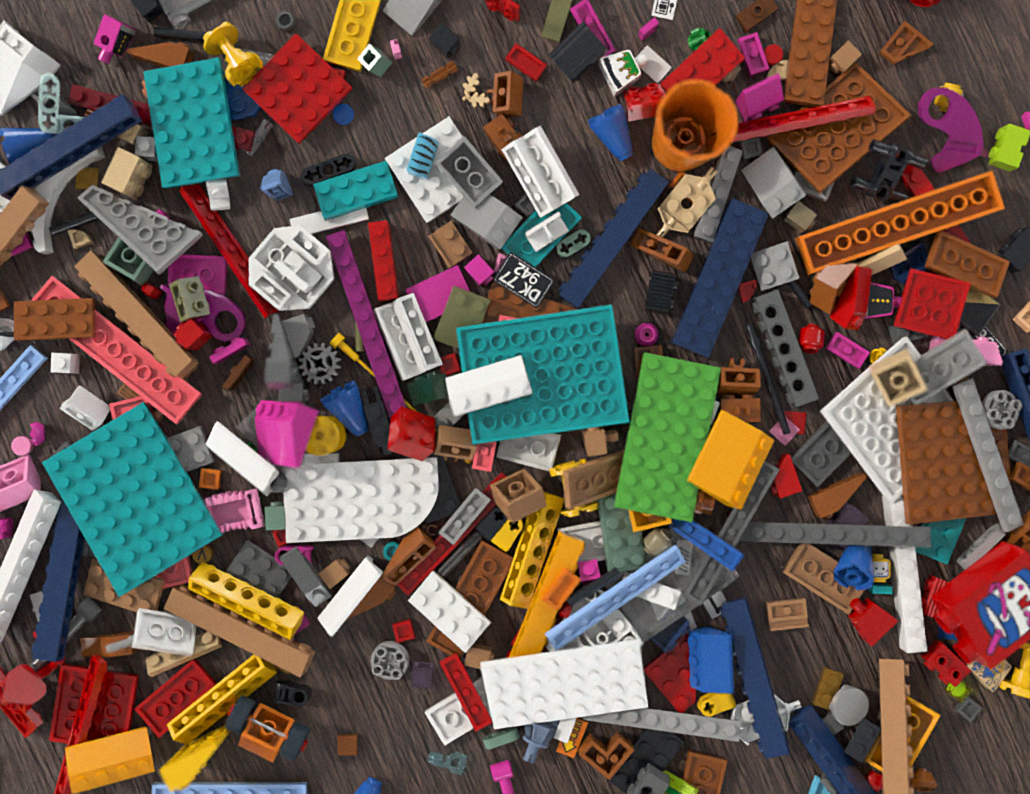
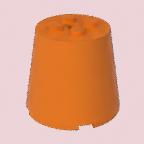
[652,80,738,172]

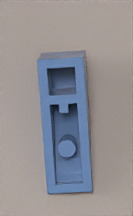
[261,169,294,201]

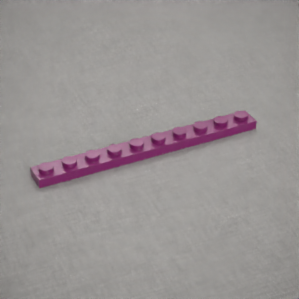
[326,230,407,418]

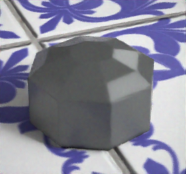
[276,11,296,32]
[271,473,287,492]

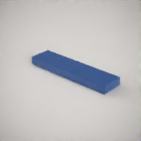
[668,519,745,572]

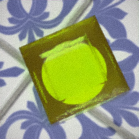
[944,680,973,703]

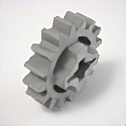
[299,343,341,384]

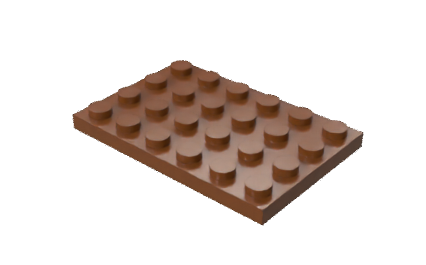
[767,63,911,194]

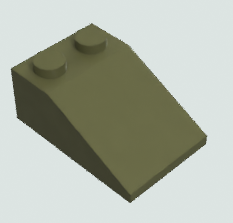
[433,285,490,349]

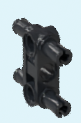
[850,139,927,203]

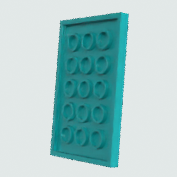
[143,58,240,189]

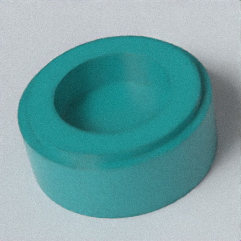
[383,541,399,561]

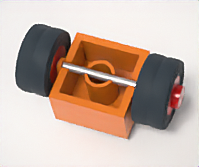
[225,695,310,763]

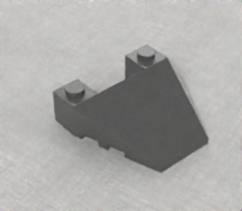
[265,314,309,406]

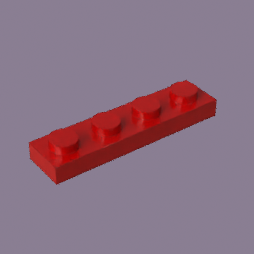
[439,652,493,732]

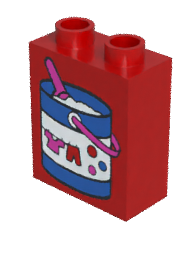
[931,541,1030,670]

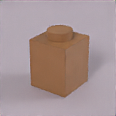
[829,40,862,76]
[318,557,351,589]
[464,643,494,669]

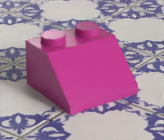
[735,73,784,121]

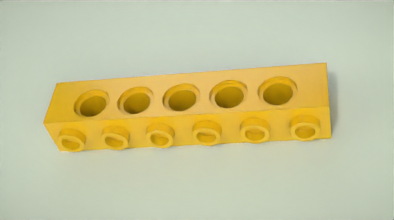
[500,491,565,609]
[188,562,304,640]
[167,655,277,745]

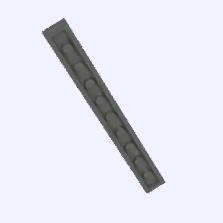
[739,522,931,547]

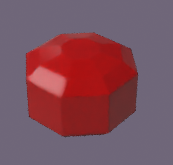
[141,282,162,299]
[865,770,883,792]

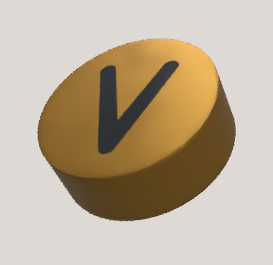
[192,545,213,564]

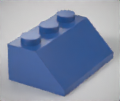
[688,626,734,693]

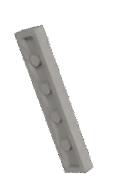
[693,146,743,243]

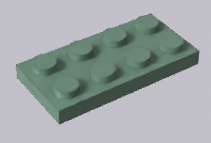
[597,493,646,572]

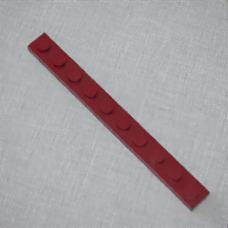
[68,84,256,152]

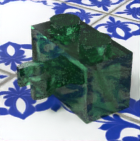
[407,371,449,406]

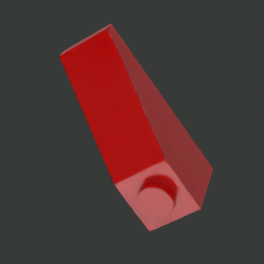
[830,266,872,330]

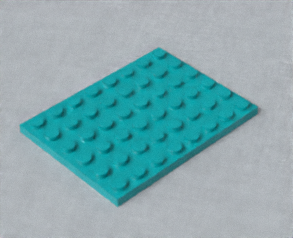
[456,305,629,444]
[42,402,223,597]

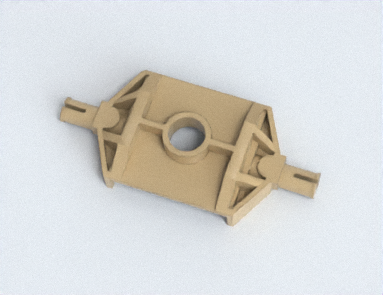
[656,167,718,238]

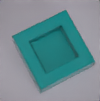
[867,583,893,594]

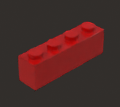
[368,220,400,302]

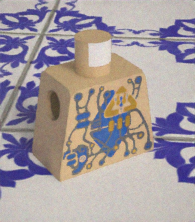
[961,659,1011,692]

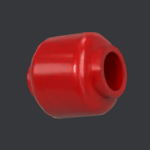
[798,324,825,354]

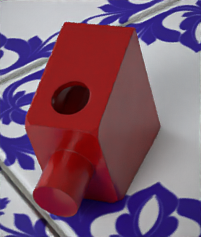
[848,598,898,647]

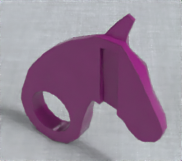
[918,87,989,172]
[160,284,247,342]

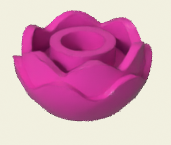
[635,323,659,347]
[30,421,46,446]

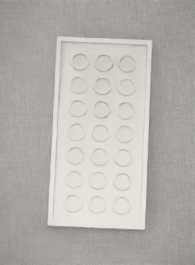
[481,639,648,729]

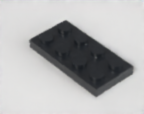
[402,451,461,524]
[608,728,685,794]

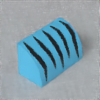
[406,132,439,180]

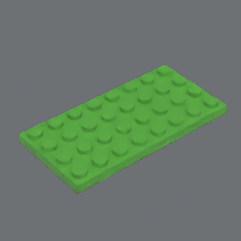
[614,352,721,522]

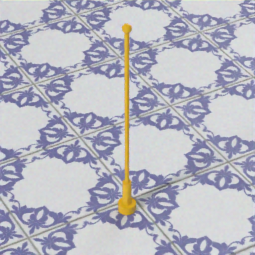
[329,333,472,464]

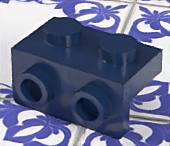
[889,240,929,284]
[650,608,690,653]

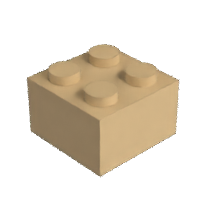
[102,147,153,200]
[869,349,928,407]

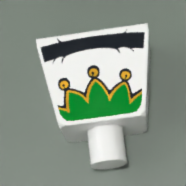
[598,50,648,97]

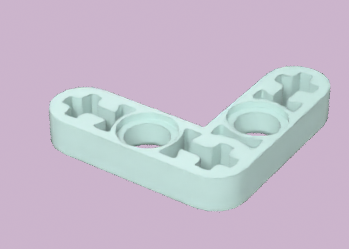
[38,73,83,134]

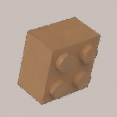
[490,469,546,523]

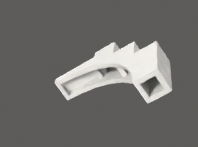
[30,146,105,255]

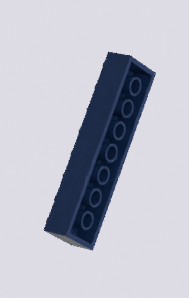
[670,199,769,359]

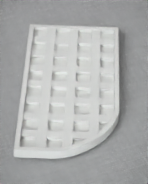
[282,457,439,543]

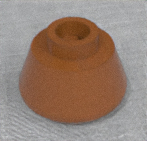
[910,768,938,792]

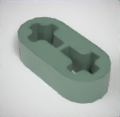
[556,230,590,258]
[482,726,520,749]

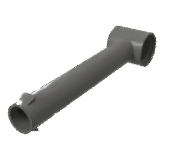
[29,597,103,673]

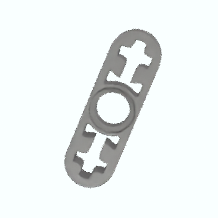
[957,524,1006,570]

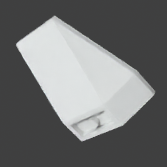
[0,21,61,116]
[546,589,644,652]

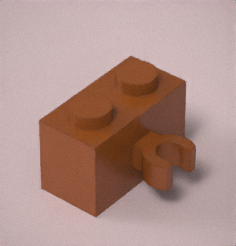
[487,71,523,118]
[483,114,523,163]
[716,358,761,395]
[718,395,761,422]

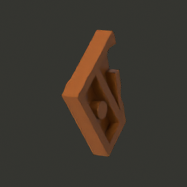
[878,21,934,65]

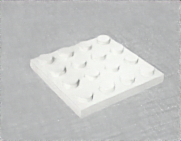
[385,117,463,224]

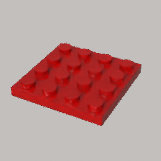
[243,33,353,145]
[49,663,139,744]

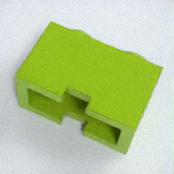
[988,123,1030,172]

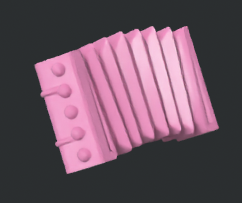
[203,488,265,533]

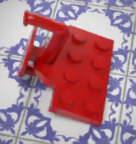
[0,657,65,738]

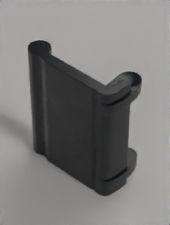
[549,22,608,83]

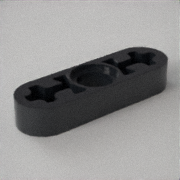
[301,154,356,186]

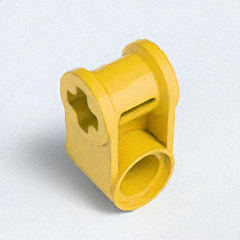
[490,519,523,552]
[697,693,737,717]

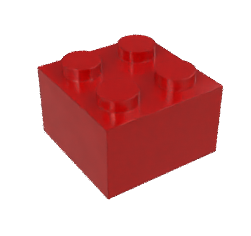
[388,406,436,462]

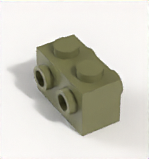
[169,276,210,322]

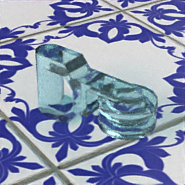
[427,752,468,775]

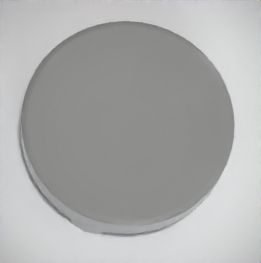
[982,390,1022,429]
[371,641,410,680]
[828,685,869,726]

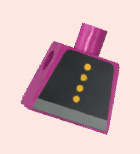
[94,14,137,64]
[864,283,901,319]

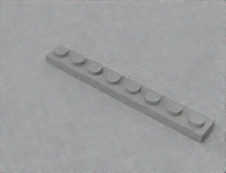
[952,378,1024,532]
[583,708,740,742]

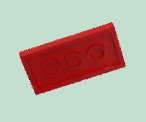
[660,28,746,92]
[135,658,217,738]

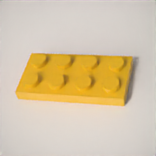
[323,0,381,72]

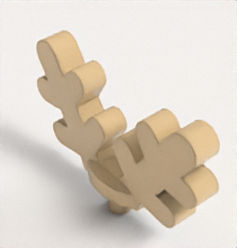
[462,73,491,108]

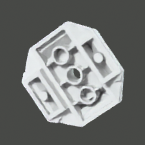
[249,225,334,311]

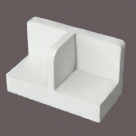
[526,212,569,252]
[274,251,322,293]
[59,386,110,430]

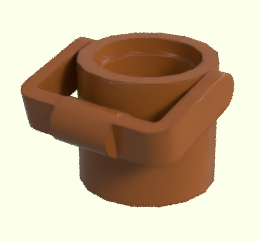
[694,488,715,515]

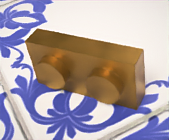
[812,667,844,711]

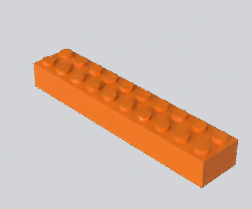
[795,171,1005,275]

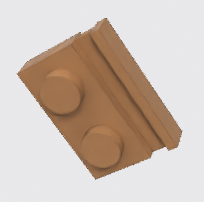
[428,221,473,269]
[765,598,809,631]

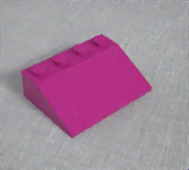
[255,400,318,469]

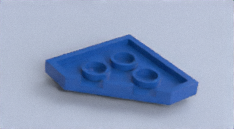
[223,71,261,122]

